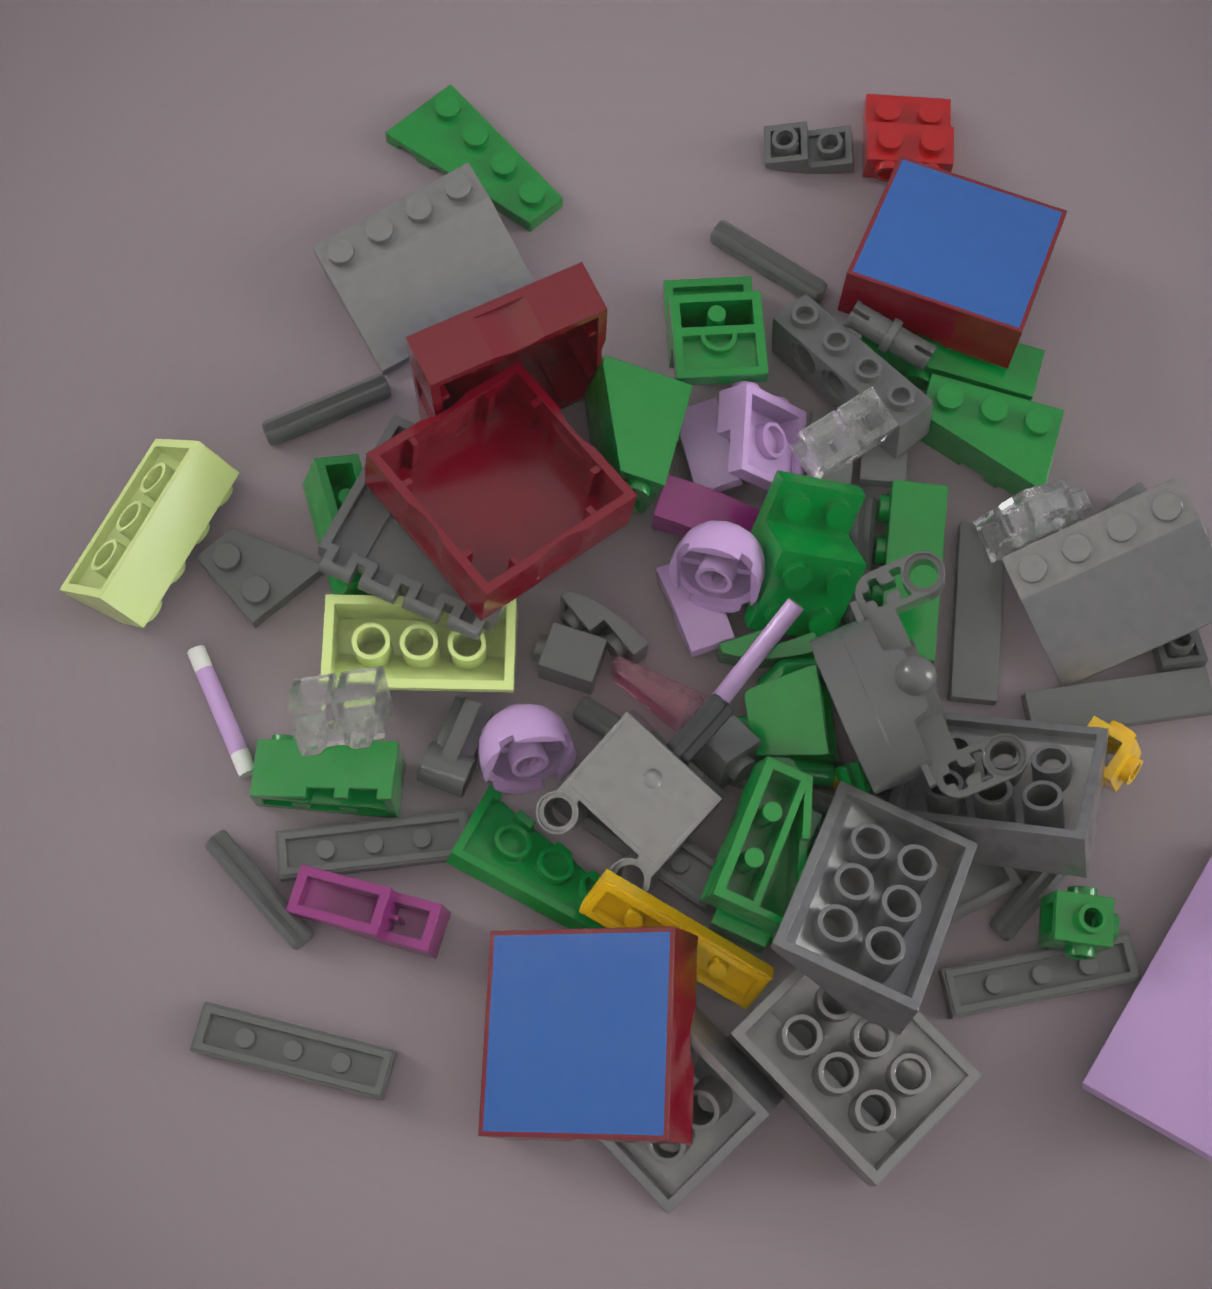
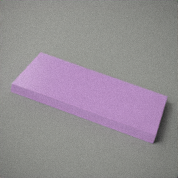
[1082,856,1212,1162]

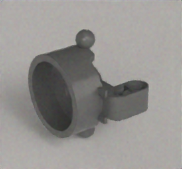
[809,551,1028,800]

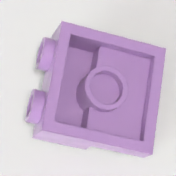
[717,381,807,491]

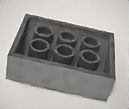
[312,163,534,375]
[1001,476,1212,687]
[889,712,1109,878]
[770,781,978,1035]
[727,968,983,1186]
[600,1006,784,1214]

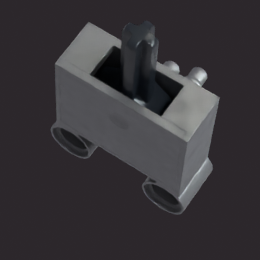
[535,693,734,893]

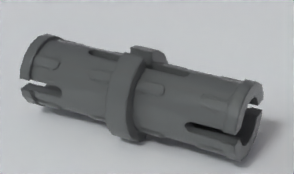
[844,300,937,371]

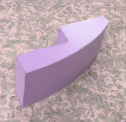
[679,397,743,492]
[656,564,735,657]

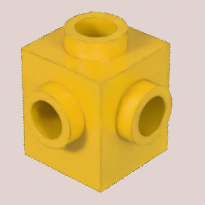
[1088,716,1143,793]

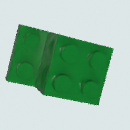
[663,276,769,385]
[743,470,867,637]

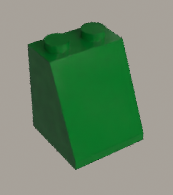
[584,355,693,514]

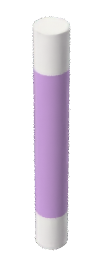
[187,645,254,778]

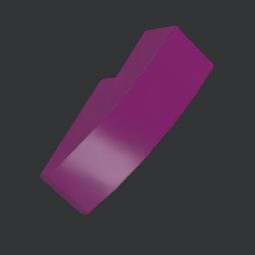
[652,474,760,537]
[286,864,451,959]

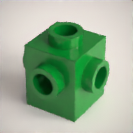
[1038,886,1120,960]

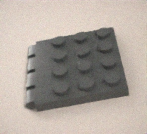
[318,415,507,641]

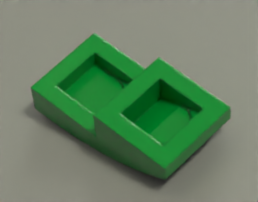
[716,629,817,668]

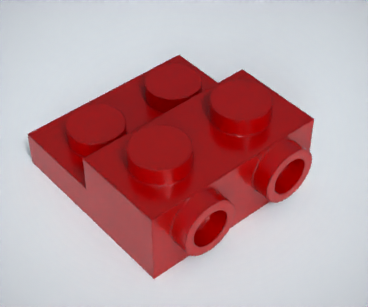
[862,94,954,182]

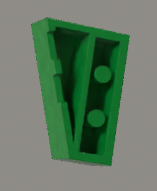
[920,373,1064,511]
[249,734,406,818]
[700,756,813,934]

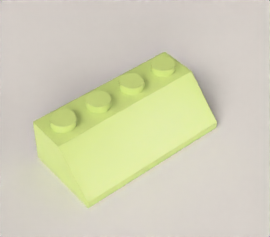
[60,439,239,628]
[320,594,518,693]

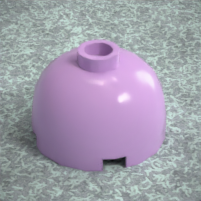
[668,520,766,613]
[478,703,577,794]

